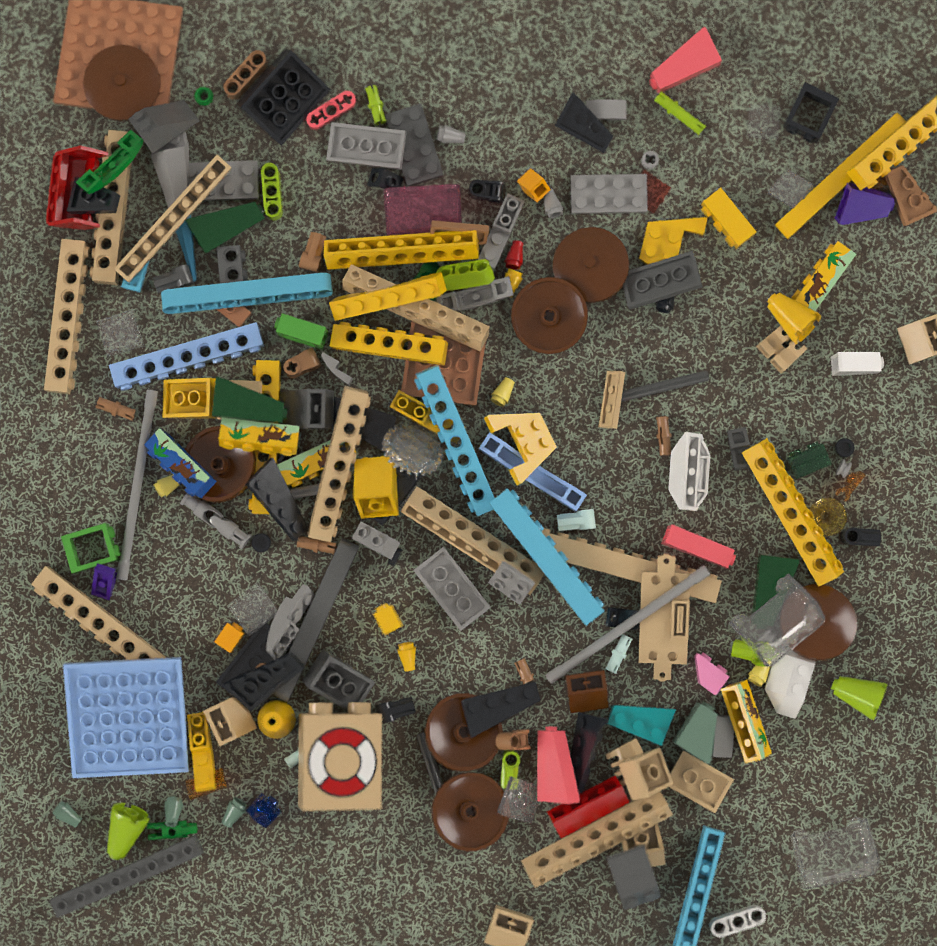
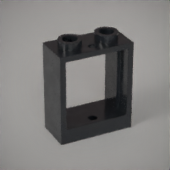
[783,82,839,143]

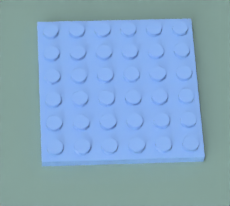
[63,657,190,778]

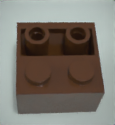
[565,670,609,714]

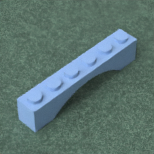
[479,432,587,512]

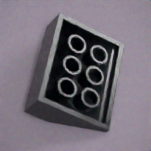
[235,49,331,146]

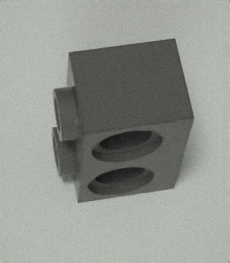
[217,245,248,284]

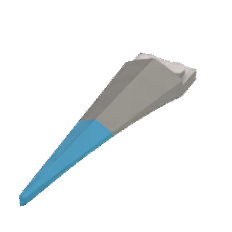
[151,131,197,282]

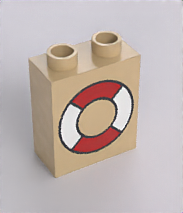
[298,702,382,811]

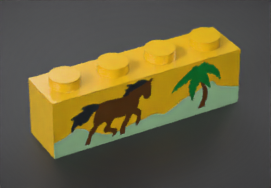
[791,241,856,311]
[219,417,299,456]
[277,440,357,488]
[721,680,772,763]

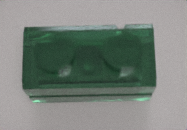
[787,441,832,479]

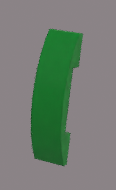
[76,130,144,194]

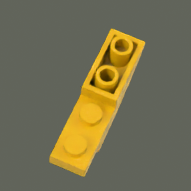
[390,390,466,444]
[187,712,216,792]

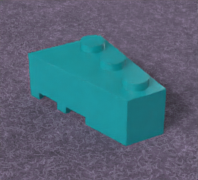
[607,705,676,746]

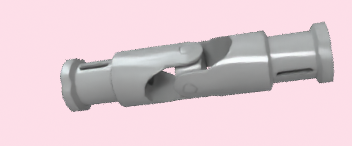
[180,493,252,549]

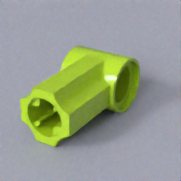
[731,639,772,667]
[500,750,520,789]

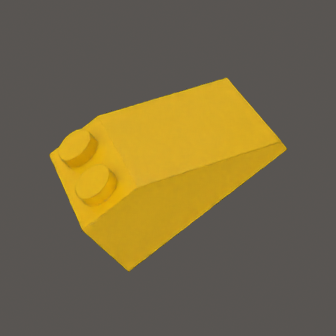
[162,378,217,419]

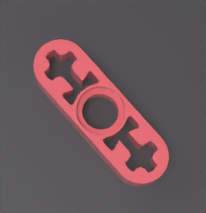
[307,91,356,130]

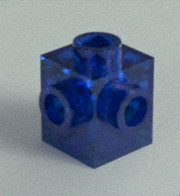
[246,793,282,829]

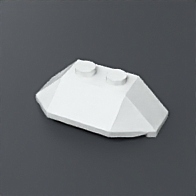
[668,432,710,511]
[765,645,815,719]

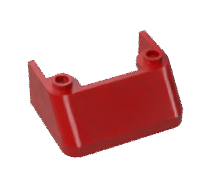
[46,145,108,230]

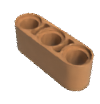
[224,50,268,100]

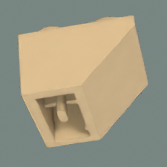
[897,314,937,365]
[203,697,257,746]
[484,905,534,946]

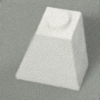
[831,352,884,376]

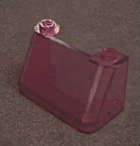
[383,184,462,236]

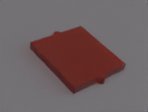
[641,170,671,214]

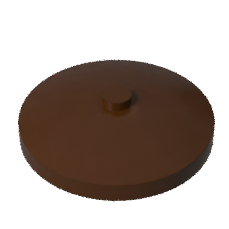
[83,45,161,122]
[553,227,629,303]
[511,277,588,354]
[185,426,256,503]
[779,584,857,661]
[425,693,503,772]
[431,772,509,851]

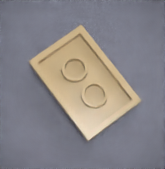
[669,750,734,813]

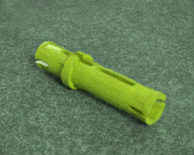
[654,91,706,136]

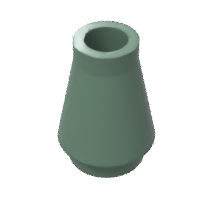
[164,796,184,827]
[221,797,247,828]
[52,801,82,828]

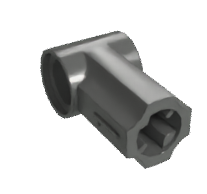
[153,265,194,294]

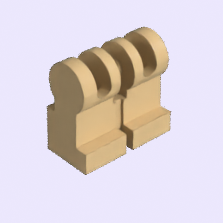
[756,326,808,373]
[605,737,644,786]

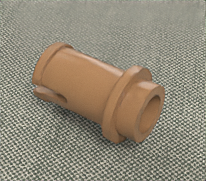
[514,658,534,684]

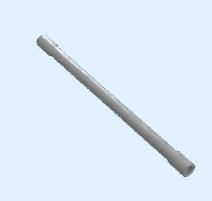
[116,390,158,580]
[545,565,711,684]

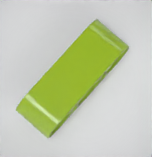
[261,163,283,221]
[436,259,495,291]

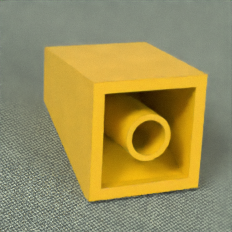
[354,455,399,519]

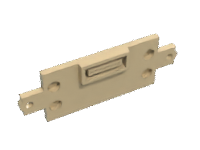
[638,554,690,682]

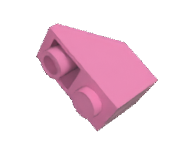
[694,653,729,695]

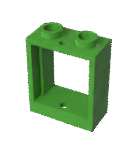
[274,313,329,350]
[61,523,121,574]

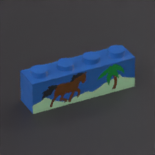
[144,428,217,498]

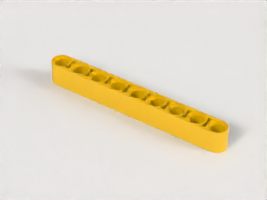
[775,112,906,239]

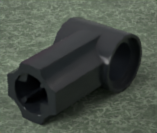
[840,527,882,546]
[375,697,416,724]

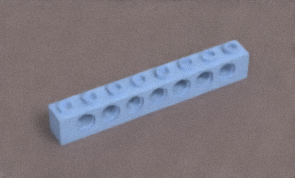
[109,322,264,391]

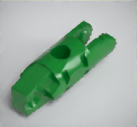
[147,820,198,840]

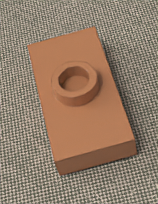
[216,306,252,327]

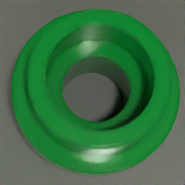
[194,87,214,106]

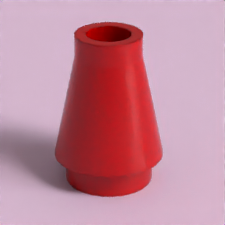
[505,240,524,270]

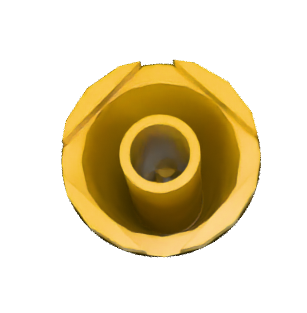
[767,293,821,344]
[257,700,296,739]

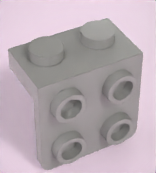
[488,561,535,605]

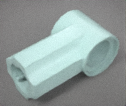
[557,509,596,531]

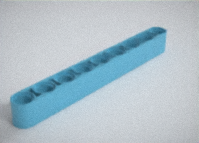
[161,273,333,314]

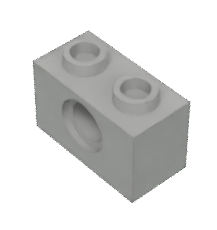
[352,522,400,559]

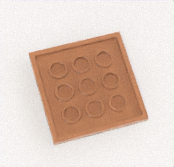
[401,321,486,406]

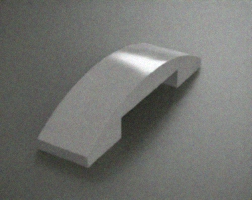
[436,276,514,312]

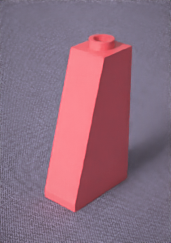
[649,27,722,94]
[661,524,736,568]
[537,726,580,804]

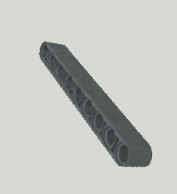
[272,538,360,702]

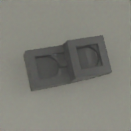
[727,427,750,471]

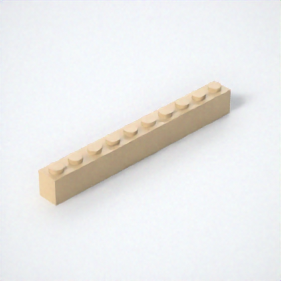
[541,528,722,603]

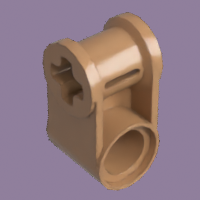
[283,348,322,378]
[496,729,531,750]

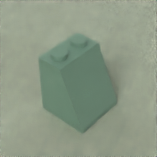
[672,701,717,765]

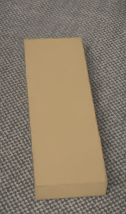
[599,371,625,429]

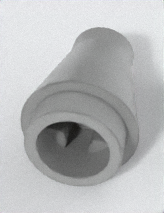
[437,125,466,144]
[544,189,563,219]

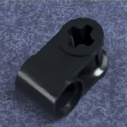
[468,179,505,203]

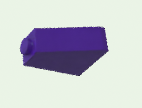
[834,183,895,225]

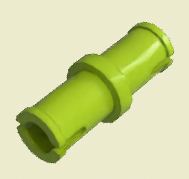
[365,85,386,125]

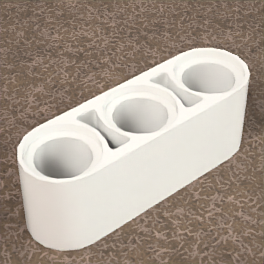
[709,905,766,937]

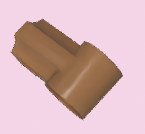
[299,232,327,273]

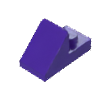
[91,563,117,600]

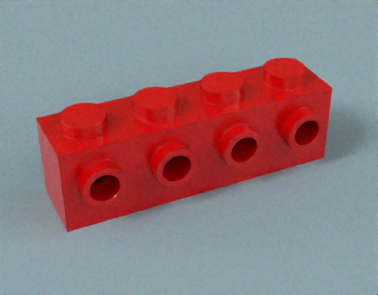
[547,775,630,839]

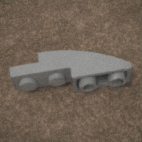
[478,193,525,271]
[267,584,315,660]

